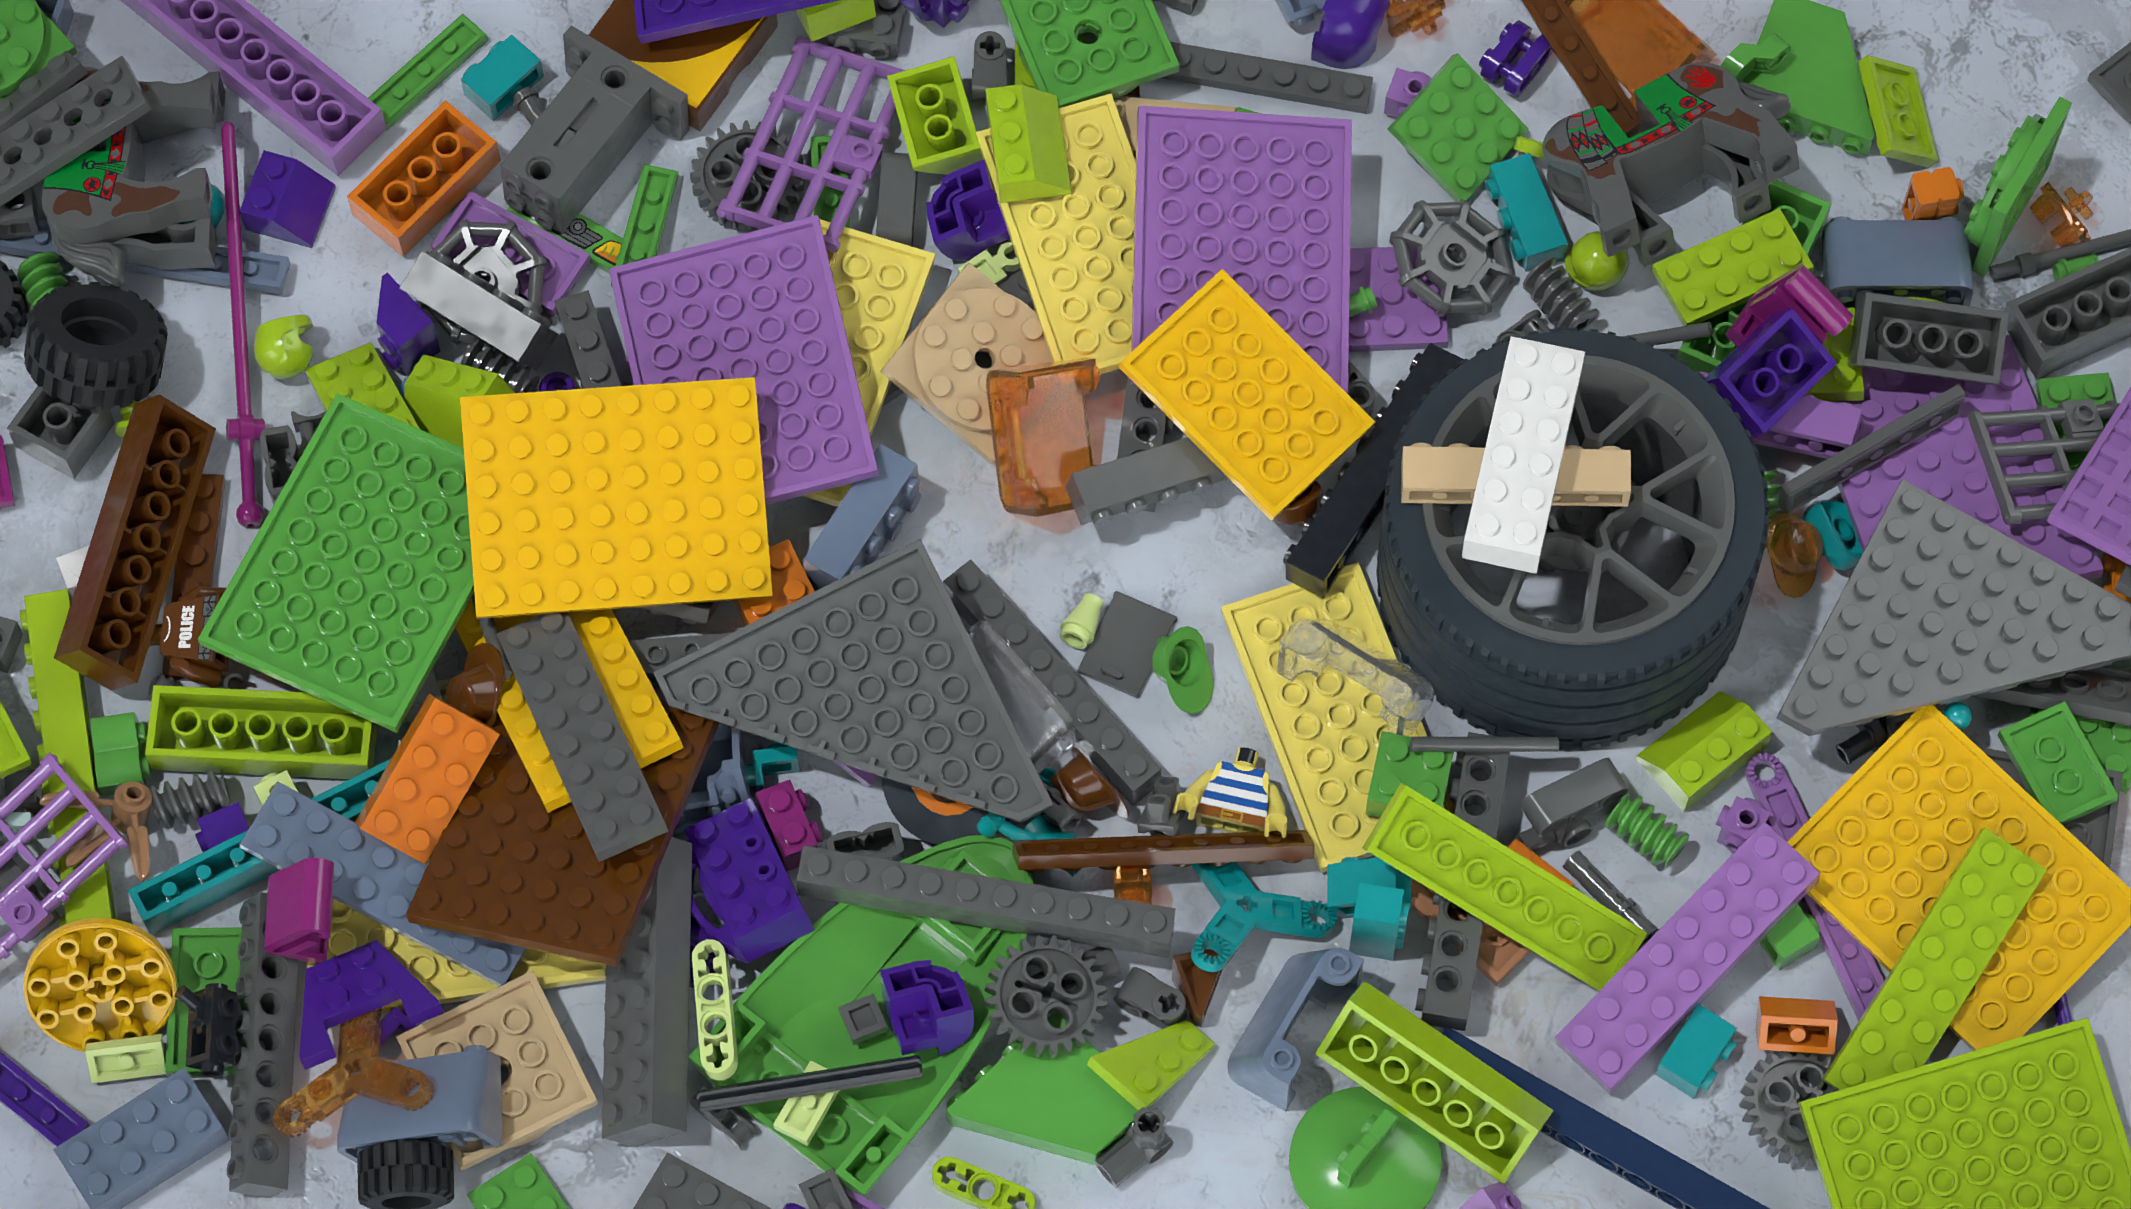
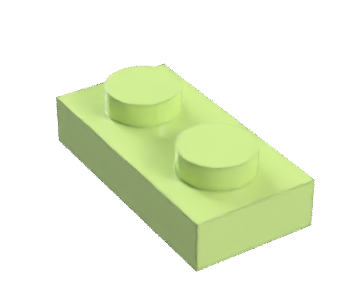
[85,1034,166,1083]
[773,1060,840,1146]

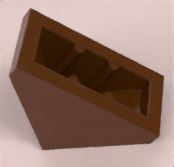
[1172,949,1223,1027]

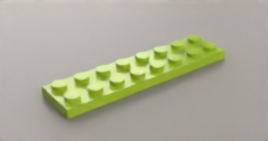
[1362,783,1647,991]
[1822,828,2047,1091]

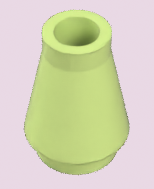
[1060,593,1104,649]

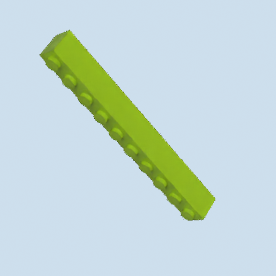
[20,589,116,927]

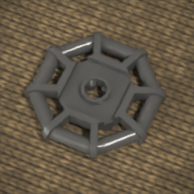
[1389,199,1516,317]
[420,219,548,345]

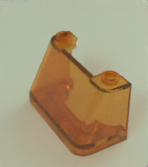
[1565,0,1717,109]
[986,358,1100,517]

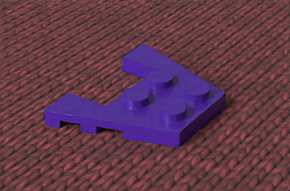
[299,940,443,1070]

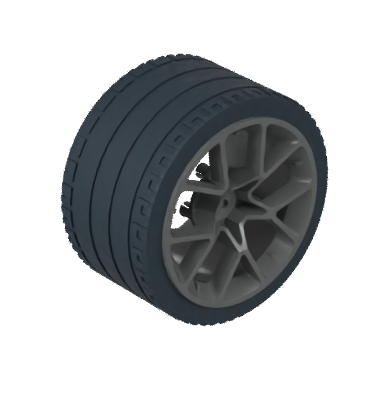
[1376,328,1769,750]

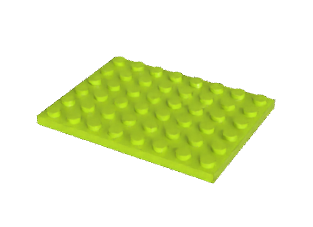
[1798,1017,2131,1209]

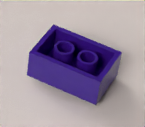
[1705,307,1837,437]

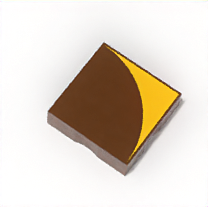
[588,0,778,131]

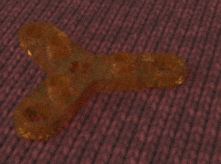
[273,1007,434,1138]

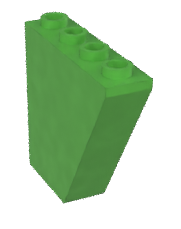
[1742,0,1875,156]
[946,1013,1150,1165]

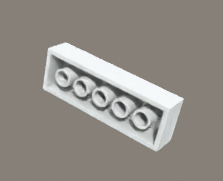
[1462,336,1585,574]

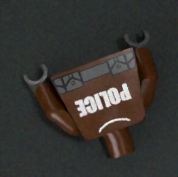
[149,586,244,689]

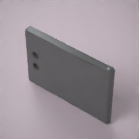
[1077,591,1177,698]

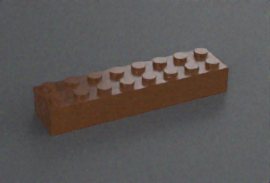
[54,395,216,691]

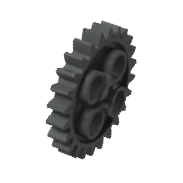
[690,120,804,231]
[984,935,1108,1058]
[1739,1051,1837,1167]

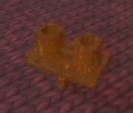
[1385,0,1446,39]
[2029,182,2094,248]

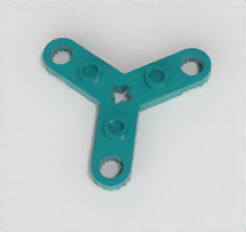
[1191,862,1338,972]

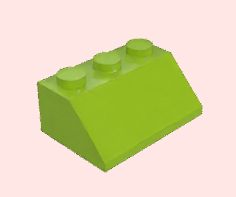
[887,56,983,175]
[986,84,1071,203]
[404,354,515,448]
[1636,691,1772,812]

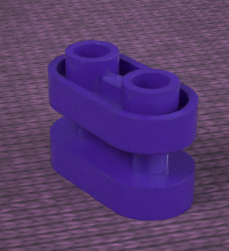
[1479,20,1553,98]

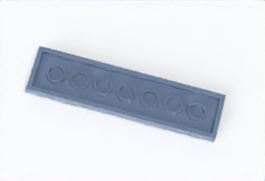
[240,781,527,987]

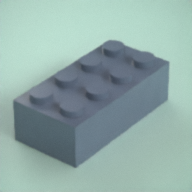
[803,444,921,591]
[53,1067,230,1209]

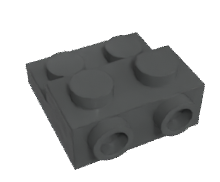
[828,0,906,59]

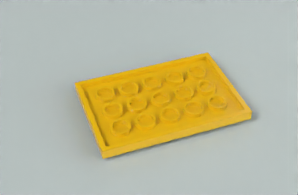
[1118,269,1375,521]

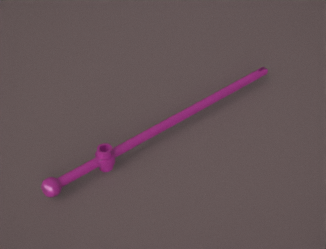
[221,122,265,528]

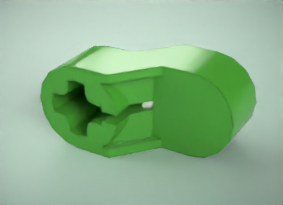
[1721,34,1791,82]

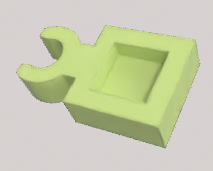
[957,241,1020,285]

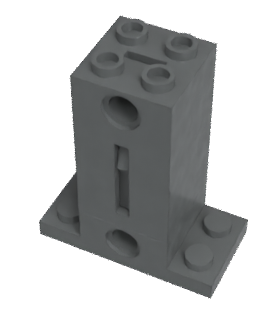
[500,25,689,234]

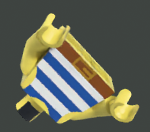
[1173,747,1287,838]

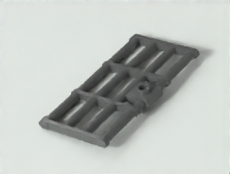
[1968,399,2120,525]

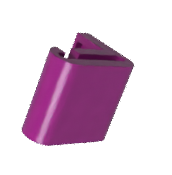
[1725,264,1853,347]
[264,858,335,965]

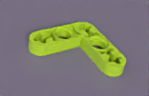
[932,1156,1036,1209]

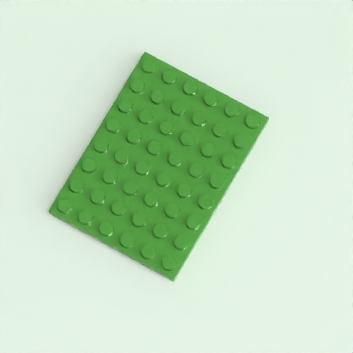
[198,393,474,733]

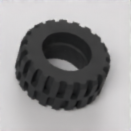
[24,281,168,410]

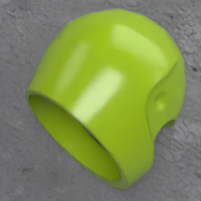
[1565,231,1630,292]
[254,315,314,379]

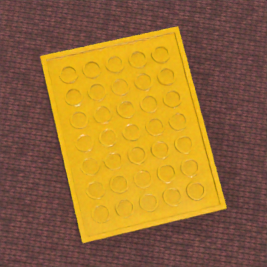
[460,377,773,619]
[1787,705,2131,1051]

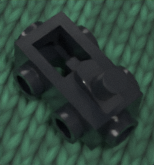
[175,983,241,1077]

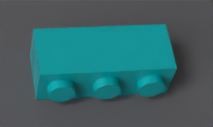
[1485,153,1568,272]
[1349,882,1410,961]

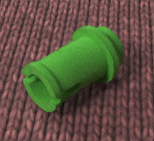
[2052,253,2099,281]
[1349,286,1378,317]

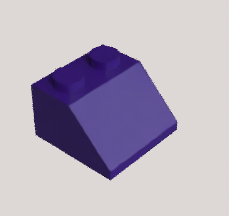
[239,150,336,248]
[376,272,441,376]

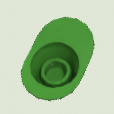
[1152,626,1214,714]

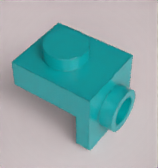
[747,743,800,792]

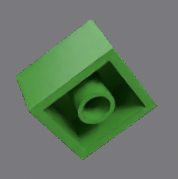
[1365,731,1454,818]

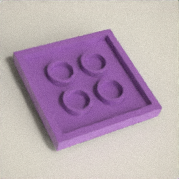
[1349,247,1448,352]

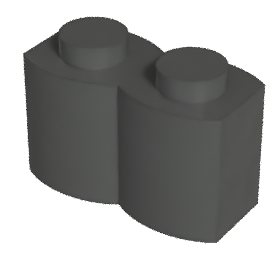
[260,425,300,505]
[825,822,904,862]

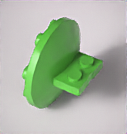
[1289,1086,1441,1209]

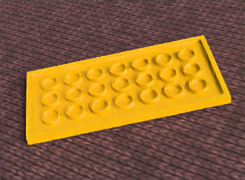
[455,599,684,813]

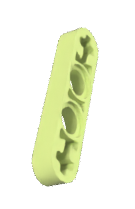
[692,939,738,1080]

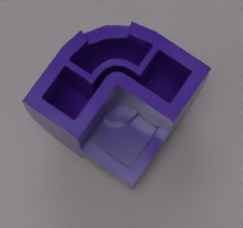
[1311,0,1390,69]
[926,160,1010,261]
[880,960,974,1056]

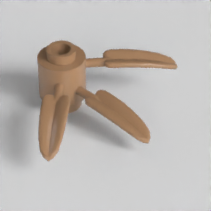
[39,782,152,882]

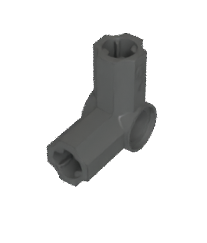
[1095,1107,1174,1188]

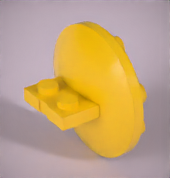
[23,918,177,1052]

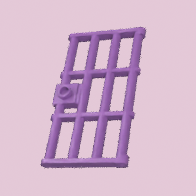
[716,37,905,252]
[0,752,129,960]

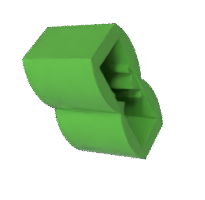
[90,712,152,796]

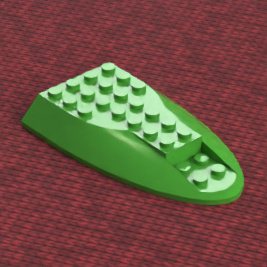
[688,835,1034,1197]

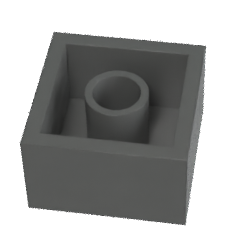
[7,386,115,479]

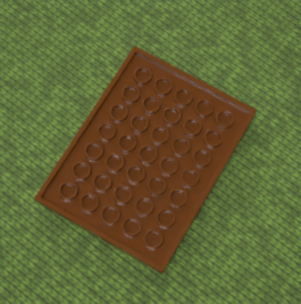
[406,699,719,967]

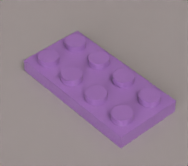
[431,191,591,316]

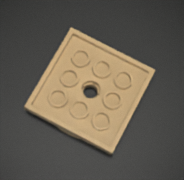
[880,263,1059,464]
[396,970,598,1171]

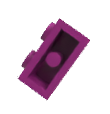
[756,779,823,871]

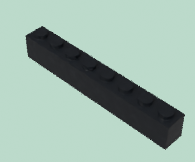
[1283,343,1463,599]

